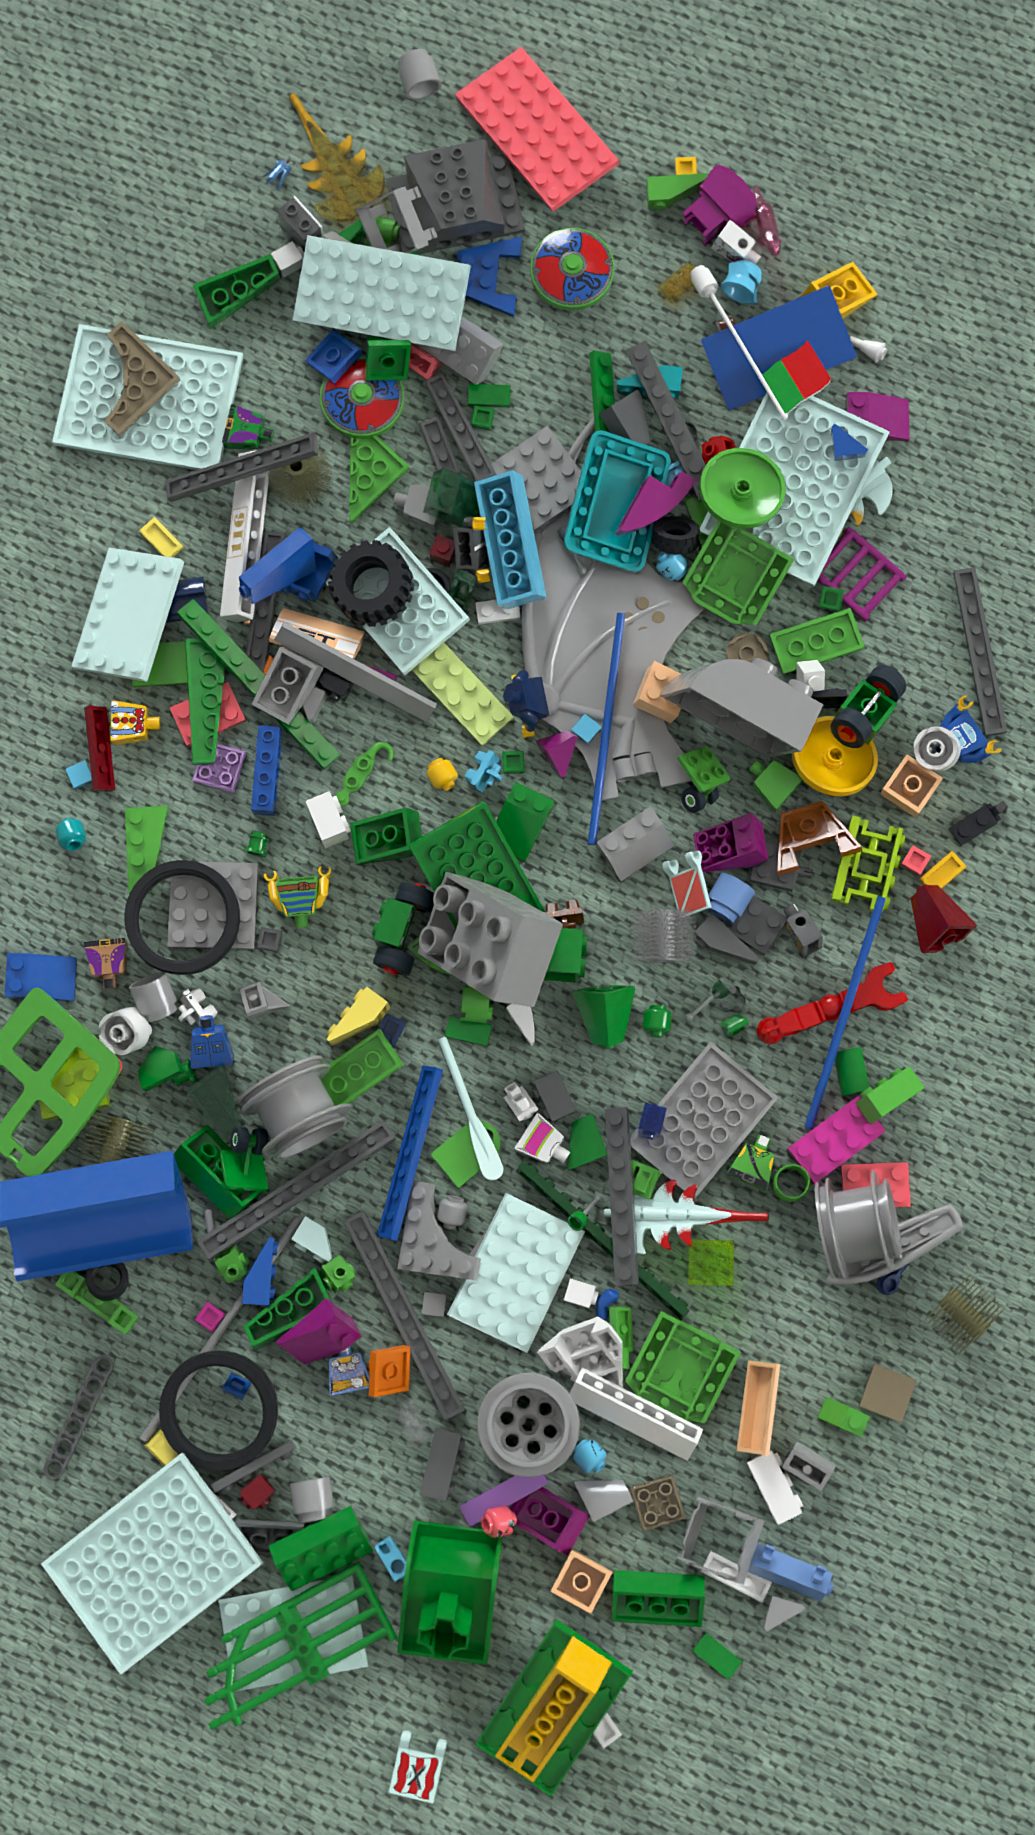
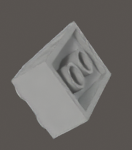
[252,647,324,725]

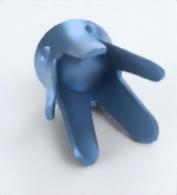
[263,159,292,191]

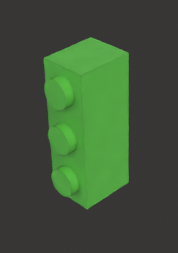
[856,1066,925,1125]

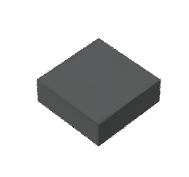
[257,927,283,953]

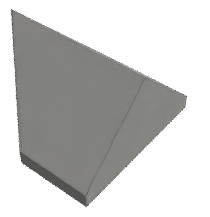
[240,982,290,1020]

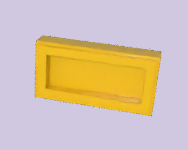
[919,851,967,889]

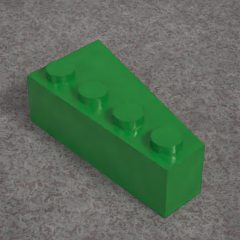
[193,254,280,329]
[243,1267,333,1350]

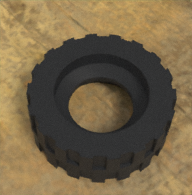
[652,516,700,555]

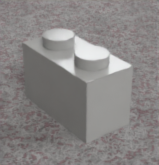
[782,1441,836,1491]

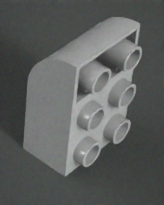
[418,872,563,1007]

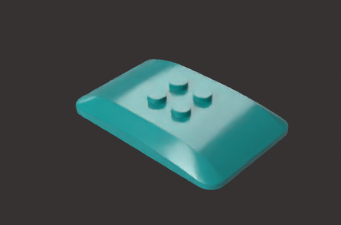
[564,430,671,572]

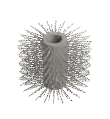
[631,908,697,964]

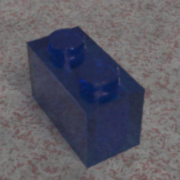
[637,1102,667,1140]

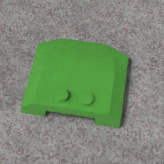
[683,520,795,625]
[625,1310,741,1423]

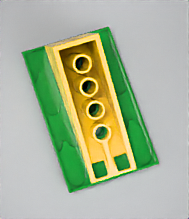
[475,1619,633,1797]

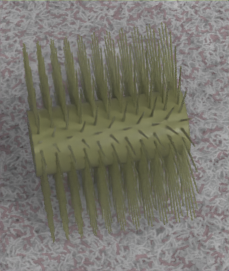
[266,436,334,510]
[76,1112,154,1164]
[924,1273,1006,1355]

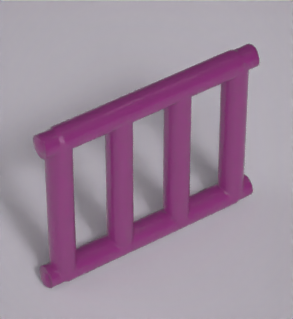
[817,527,907,622]

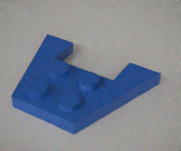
[457,236,522,317]

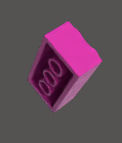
[786,1096,886,1185]

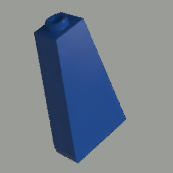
[239,527,316,604]

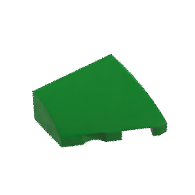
[567,1114,608,1171]

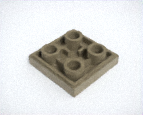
[859,1364,917,1423]
[630,1474,686,1532]

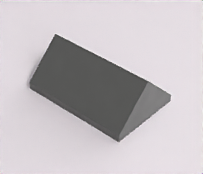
[235,1518,307,1556]

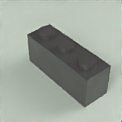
[420,1428,465,1502]

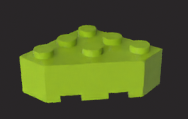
[39,1047,111,1121]

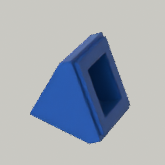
[222,1373,251,1401]

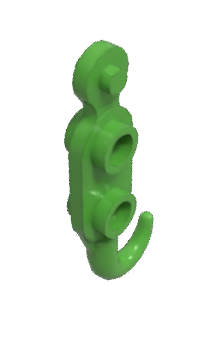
[335,742,394,807]

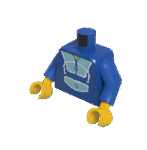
[933,695,1002,763]

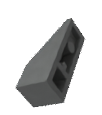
[693,913,760,965]

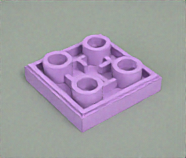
[192,744,247,793]

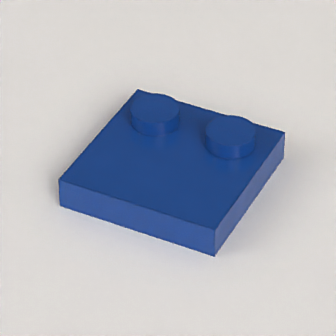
[305,330,362,384]

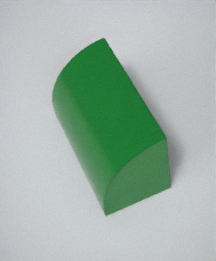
[835,1047,869,1097]

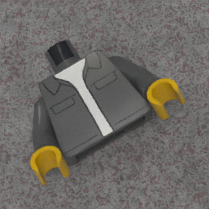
[453,517,490,583]

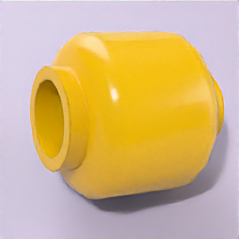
[426,758,458,791]

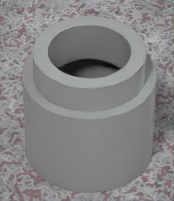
[398,49,442,100]
[129,972,177,1022]
[289,1476,335,1523]

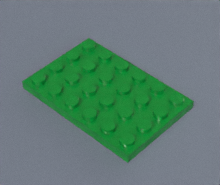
[408,801,545,929]

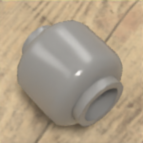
[437,1195,468,1229]

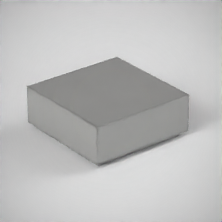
[422,1292,447,1317]

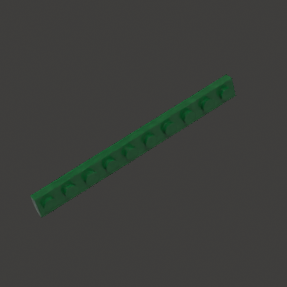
[516,1161,690,1320]

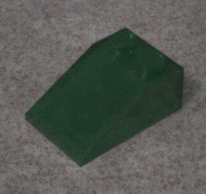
[423,468,481,527]

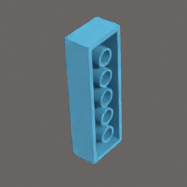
[474,470,547,609]

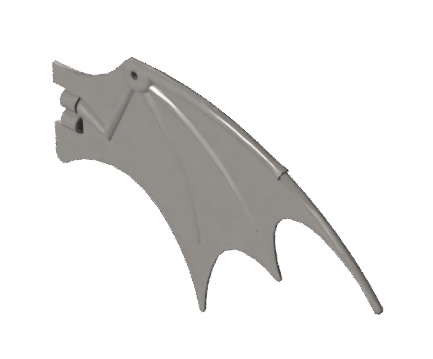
[521,416,706,801]

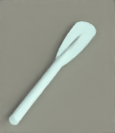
[438,1037,503,1181]

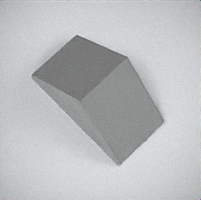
[303,687,327,724]
[763,1595,805,1632]

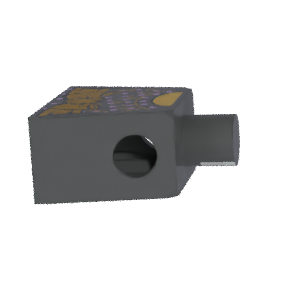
[783,904,823,958]

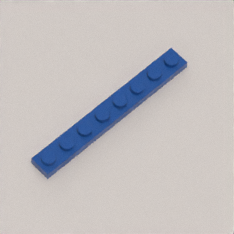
[377,1066,443,1241]

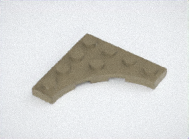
[104,321,181,437]

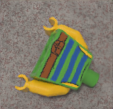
[264,866,331,927]

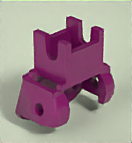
[683,165,757,246]

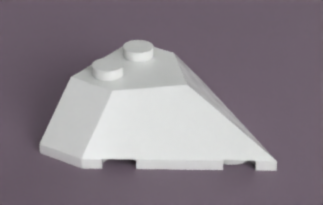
[538,1317,623,1388]

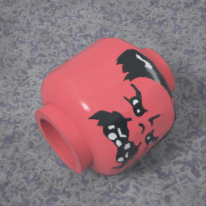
[481,1506,517,1538]

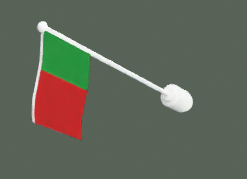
[690,265,831,420]

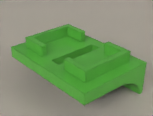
[632,1160,662,1200]

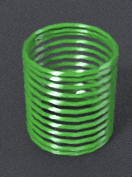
[772,1164,811,1202]

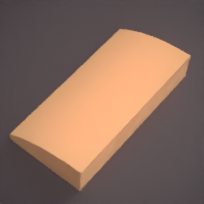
[737,1360,780,1456]

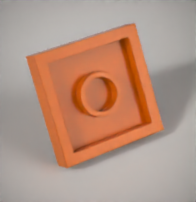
[367,1345,410,1397]

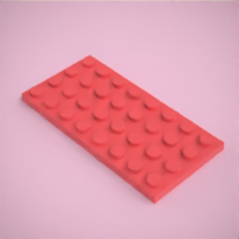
[455,47,619,212]

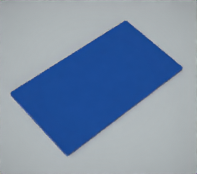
[701,286,857,410]

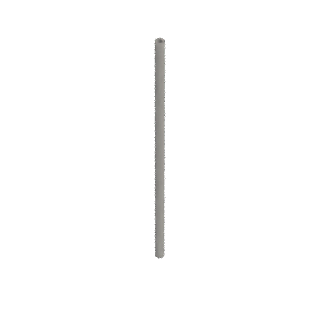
[140,1216,302,1443]

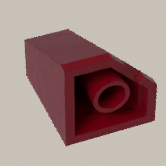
[910,884,977,953]

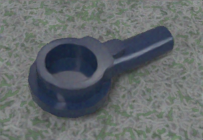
[877,1262,911,1295]

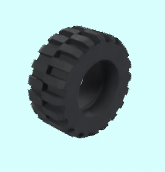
[328,540,414,627]

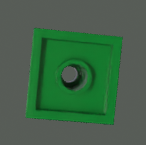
[364,335,411,381]

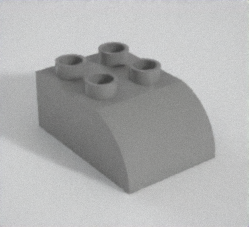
[660,658,823,758]

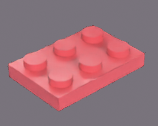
[170,682,246,747]
[841,1162,911,1208]

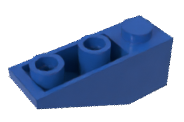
[242,1237,278,1305]

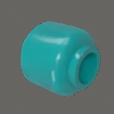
[56,818,86,851]

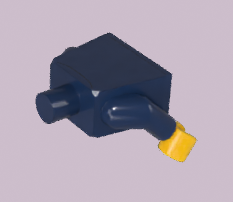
[503,670,549,738]

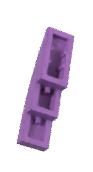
[459,1475,548,1527]

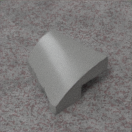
[574,1480,634,1522]

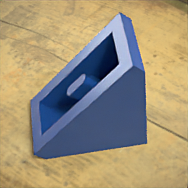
[831,423,868,461]

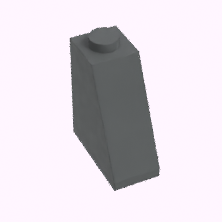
[599,389,651,445]

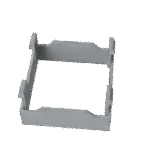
[356,186,437,254]
[677,1497,765,1584]

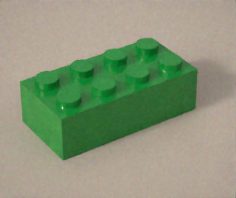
[269,1506,373,1592]

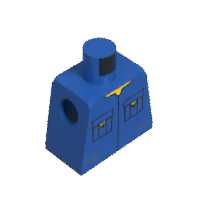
[190,1015,234,1069]

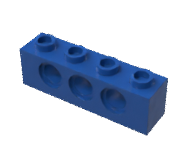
[251,725,282,816]

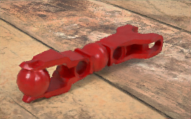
[756,962,908,1045]

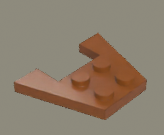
[777,801,862,876]

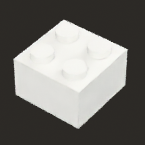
[306,791,351,849]

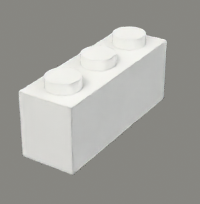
[746,1450,803,1525]

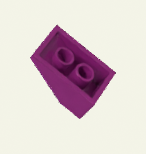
[845,392,910,441]
[276,1298,362,1364]
[510,1487,590,1556]

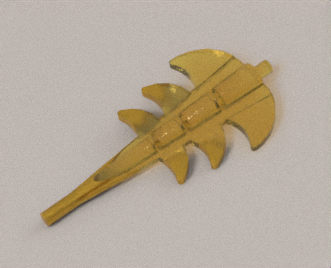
[289,93,385,222]

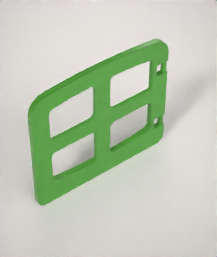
[0,988,120,1176]

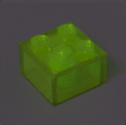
[687,1239,734,1287]

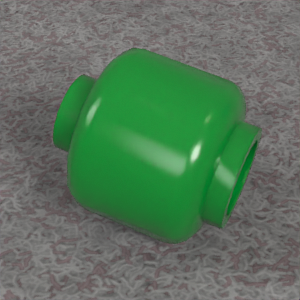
[643,1005,672,1038]

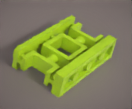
[830,815,905,914]

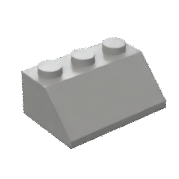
[596,806,674,882]

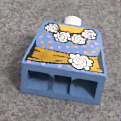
[329,1346,369,1396]

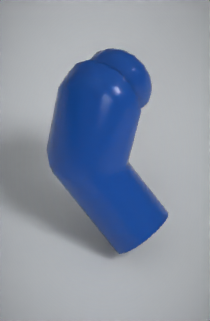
[596,1289,619,1319]

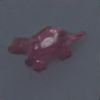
[753,185,782,256]

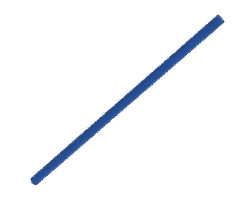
[587,613,625,845]
[804,896,886,1130]

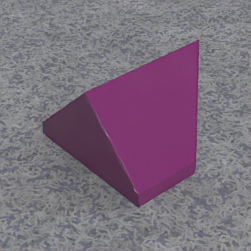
[535,731,578,778]

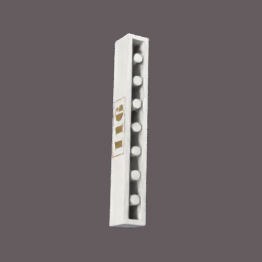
[220,450,270,622]

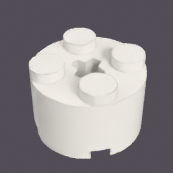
[914,726,961,771]
[99,1007,152,1055]

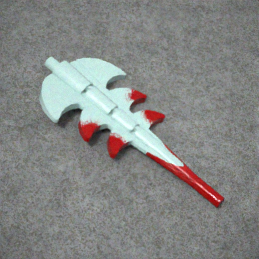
[604,1177,769,1255]

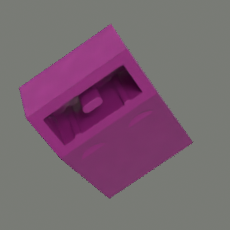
[693,813,768,872]

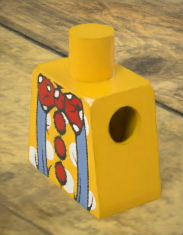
[111,701,161,745]

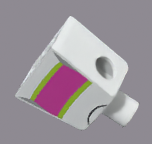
[515,1113,570,1164]

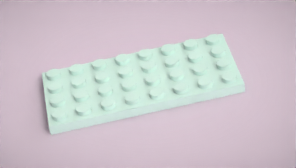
[293,235,471,351]

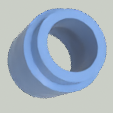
[706,873,755,924]

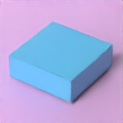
[571,714,602,745]
[65,760,92,789]

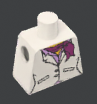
[711,220,761,264]

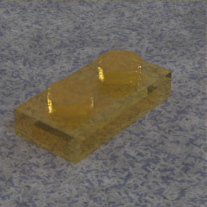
[658,261,696,304]

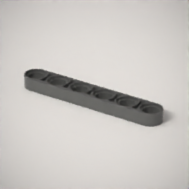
[43,1356,114,1480]

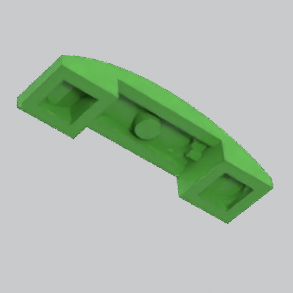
[55,1271,139,1335]

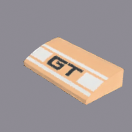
[269,608,365,659]

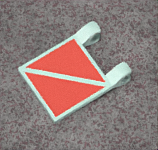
[662,851,712,917]

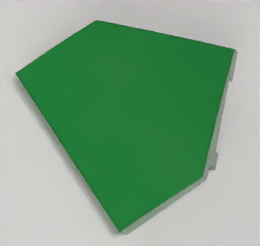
[138,1046,183,1092]

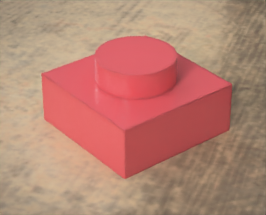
[901,845,931,876]

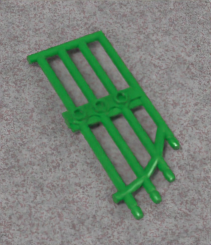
[204,1562,398,1730]

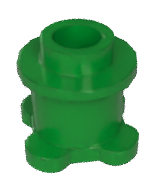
[244,831,270,857]
[171,1058,197,1086]

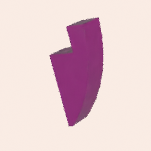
[615,471,696,536]

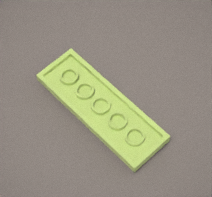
[411,643,514,746]

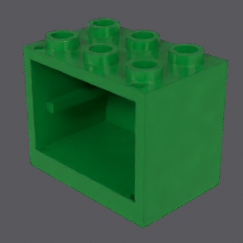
[544,928,587,983]

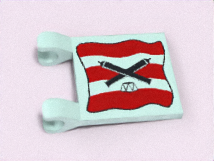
[389,1730,447,1803]

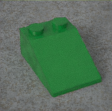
[496,782,554,862]
[350,807,422,865]

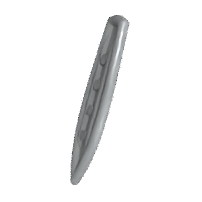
[825,1204,963,1285]

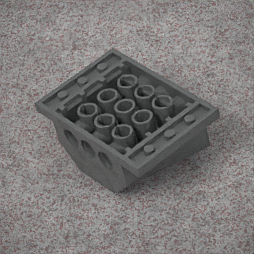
[386,139,525,255]

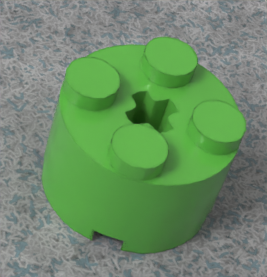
[460,985,493,1023]

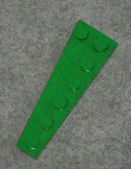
[185,638,225,765]

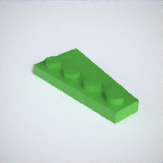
[125,805,169,894]

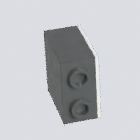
[277,196,324,252]

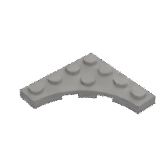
[397,1181,481,1281]

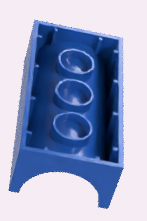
[0,1150,193,1282]

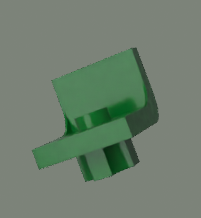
[397,1521,503,1665]

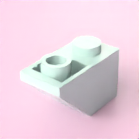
[292,1216,333,1264]

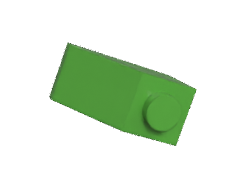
[817,1397,870,1437]

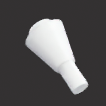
[850,336,887,363]

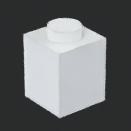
[271,241,304,278]
[796,660,825,691]
[564,1279,599,1308]

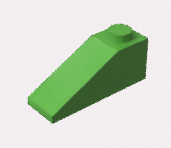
[646,173,709,211]

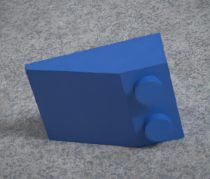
[5,953,77,1001]

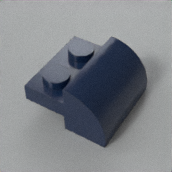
[166,577,208,623]

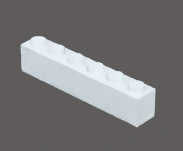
[569,1368,703,1461]

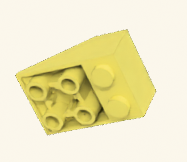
[327,987,390,1046]

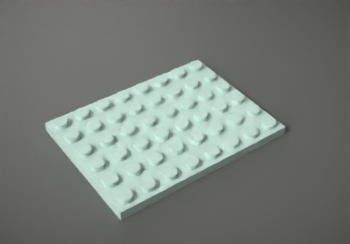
[52,324,244,470]
[700,392,889,586]
[41,1453,263,1675]

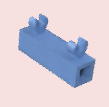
[748,1543,834,1602]

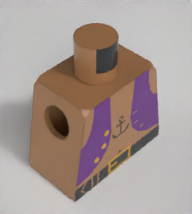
[84,938,129,990]

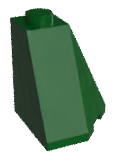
[573,985,635,1049]

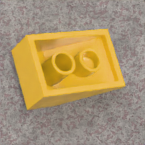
[800,262,878,319]

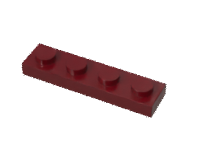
[84,705,116,792]

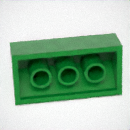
[174,1125,264,1220]
[611,1570,705,1627]

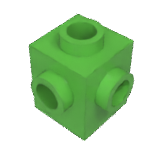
[215,1244,250,1284]
[320,1255,355,1294]

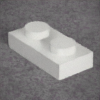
[475,600,521,625]

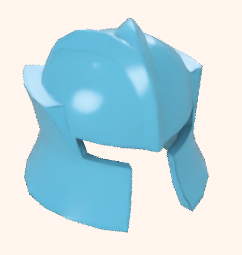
[721,260,762,305]

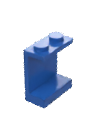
[280,542,338,602]

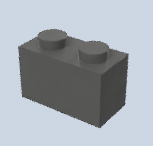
[532,1070,576,1123]

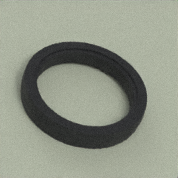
[124,860,240,975]
[159,1350,278,1471]

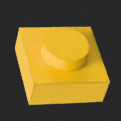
[675,157,697,175]

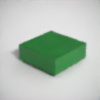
[470,405,495,431]
[818,586,845,611]
[502,751,525,774]

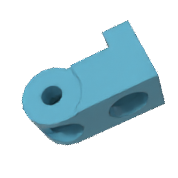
[375,1536,407,1582]

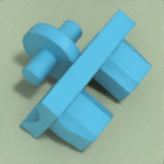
[464,750,503,793]

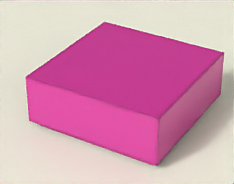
[195,1301,226,1333]

